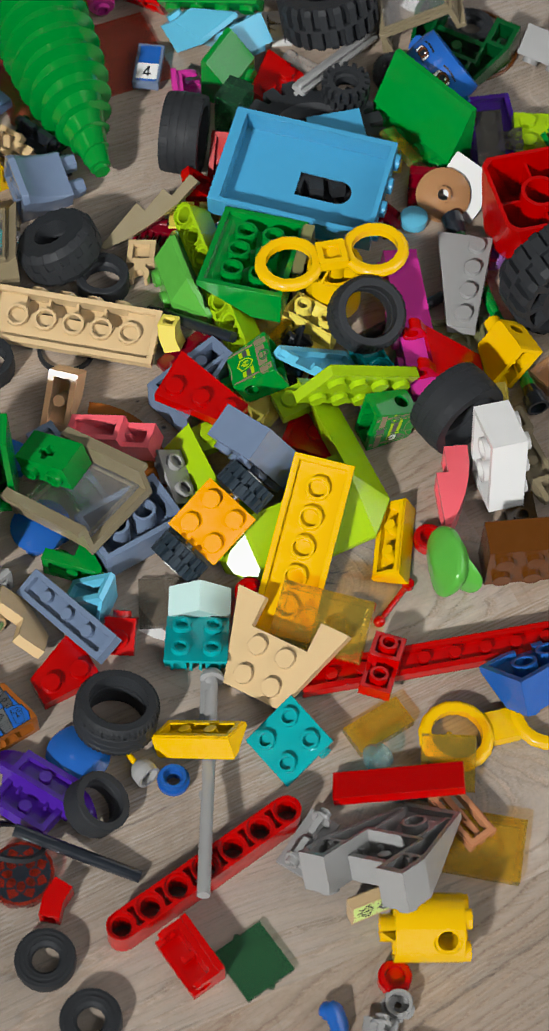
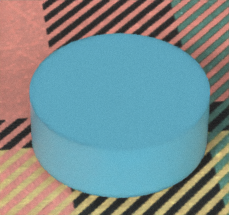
[400,206,428,233]

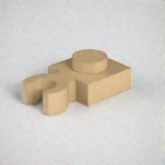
[126,239,158,285]

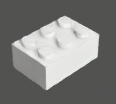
[470,400,532,512]

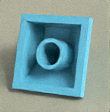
[161,8,238,53]
[204,12,273,56]

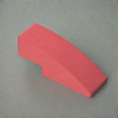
[67,414,164,461]
[434,445,469,529]

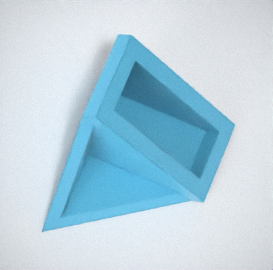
[66,572,118,625]

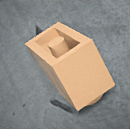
[40,364,87,431]

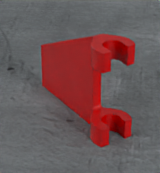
[402,318,484,380]

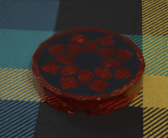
[0,842,55,909]

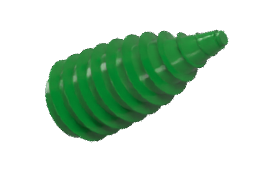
[0,0,112,177]

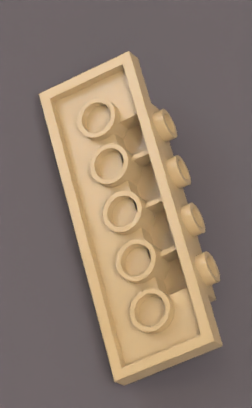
[0,284,163,368]

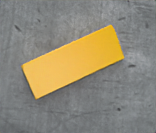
[371,498,416,584]
[151,720,247,760]

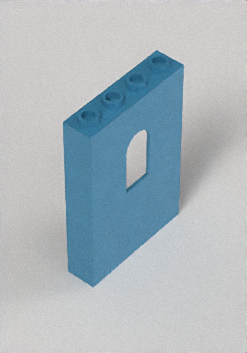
[207,106,402,251]

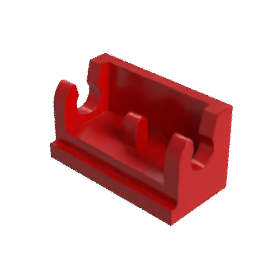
[155,913,225,1000]

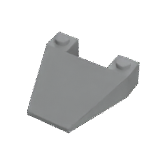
[298,803,462,913]

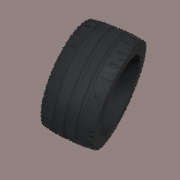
[158,90,211,174]
[410,362,503,454]

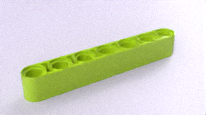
[173,202,261,353]

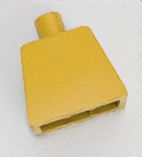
[477,315,543,388]

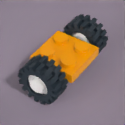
[151,459,274,582]

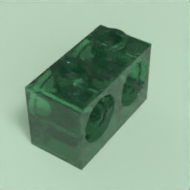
[214,75,254,132]

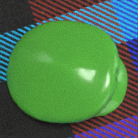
[426,525,482,597]

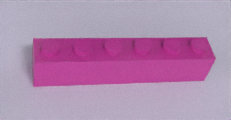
[376,249,436,402]

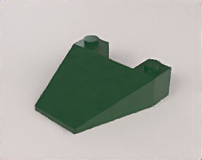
[411,0,521,86]

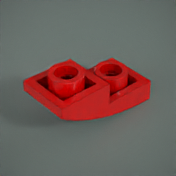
[358,630,407,702]

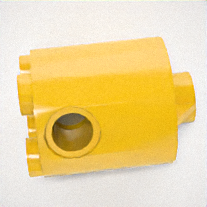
[305,247,363,318]
[378,892,473,963]

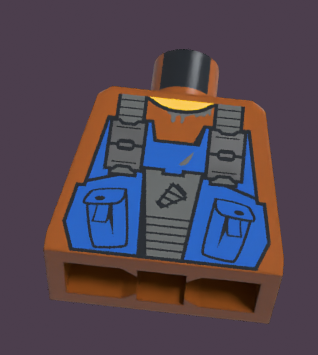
[0,683,40,751]

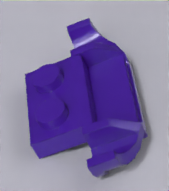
[0,749,98,834]

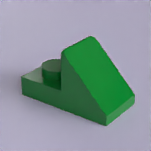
[41,545,103,581]

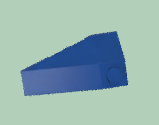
[479,641,549,717]

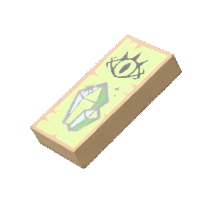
[347,886,391,925]

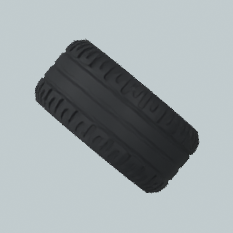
[326,275,407,354]
[73,669,160,756]

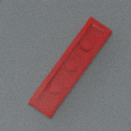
[332,761,466,806]

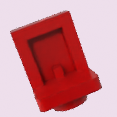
[104,609,139,656]

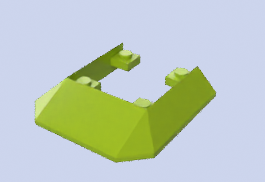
[163,377,390,581]

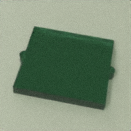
[214,921,295,1003]

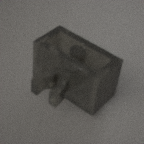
[474,109,524,168]

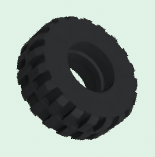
[499,224,549,335]

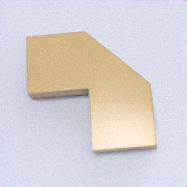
[0,585,49,659]

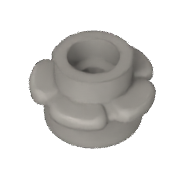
[381,989,415,1023]

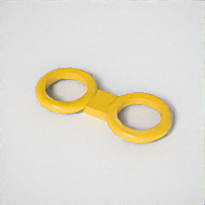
[255,223,409,292]
[418,701,549,771]

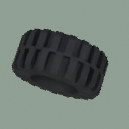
[276,0,379,51]

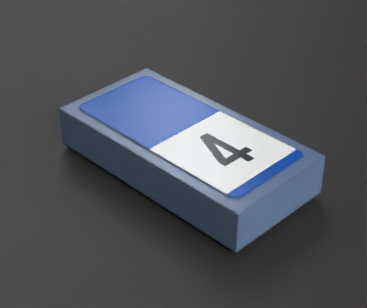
[132,43,165,90]

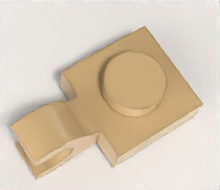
[0,124,37,158]

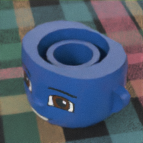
[406,29,478,103]

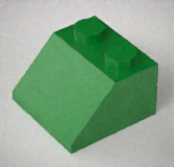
[201,27,257,110]

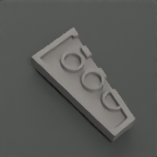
[438,231,493,335]

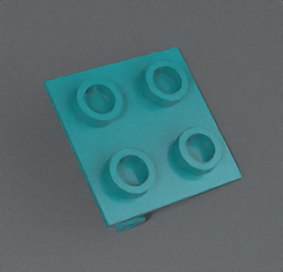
[163,616,229,671]
[246,695,333,787]

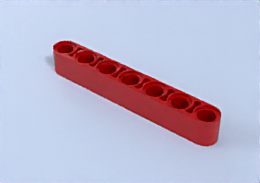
[106,795,302,952]

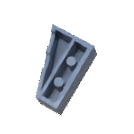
[147,335,233,432]

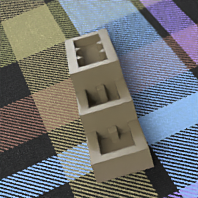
[102,174,200,250]

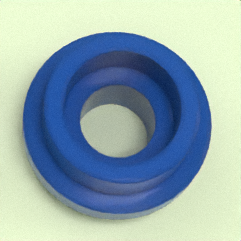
[157,764,190,796]

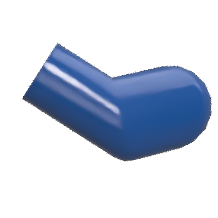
[319,1000,350,1031]

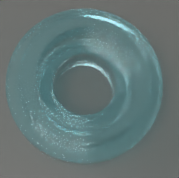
[363,743,394,769]

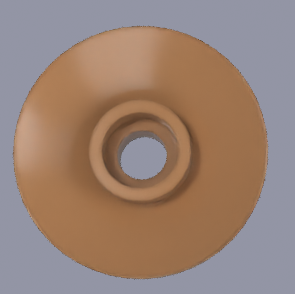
[416,167,471,223]

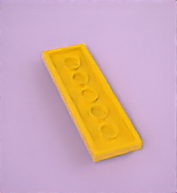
[255,452,355,646]

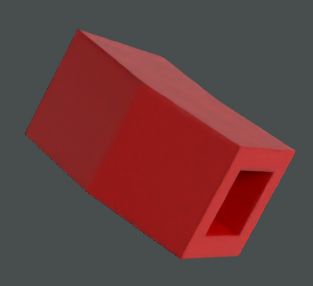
[38,876,75,925]

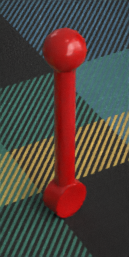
[373,578,414,628]

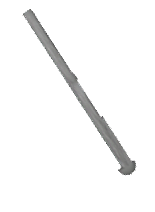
[197,667,224,899]

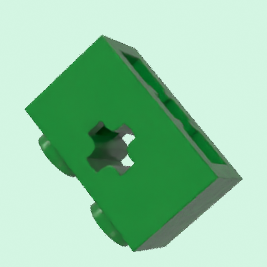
[15,430,92,490]

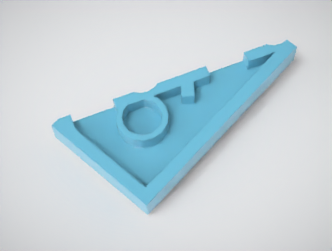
[273,345,355,376]

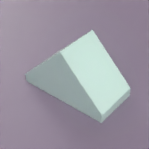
[168,580,231,620]

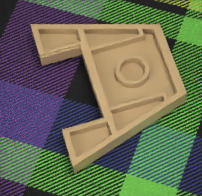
[223,584,352,709]

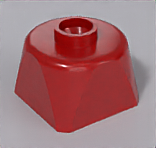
[482,146,549,259]

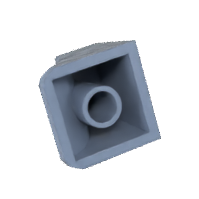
[3,152,86,223]

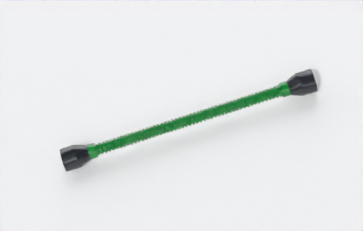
[441,210,549,415]

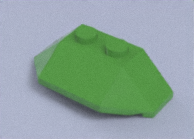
[151,230,212,324]

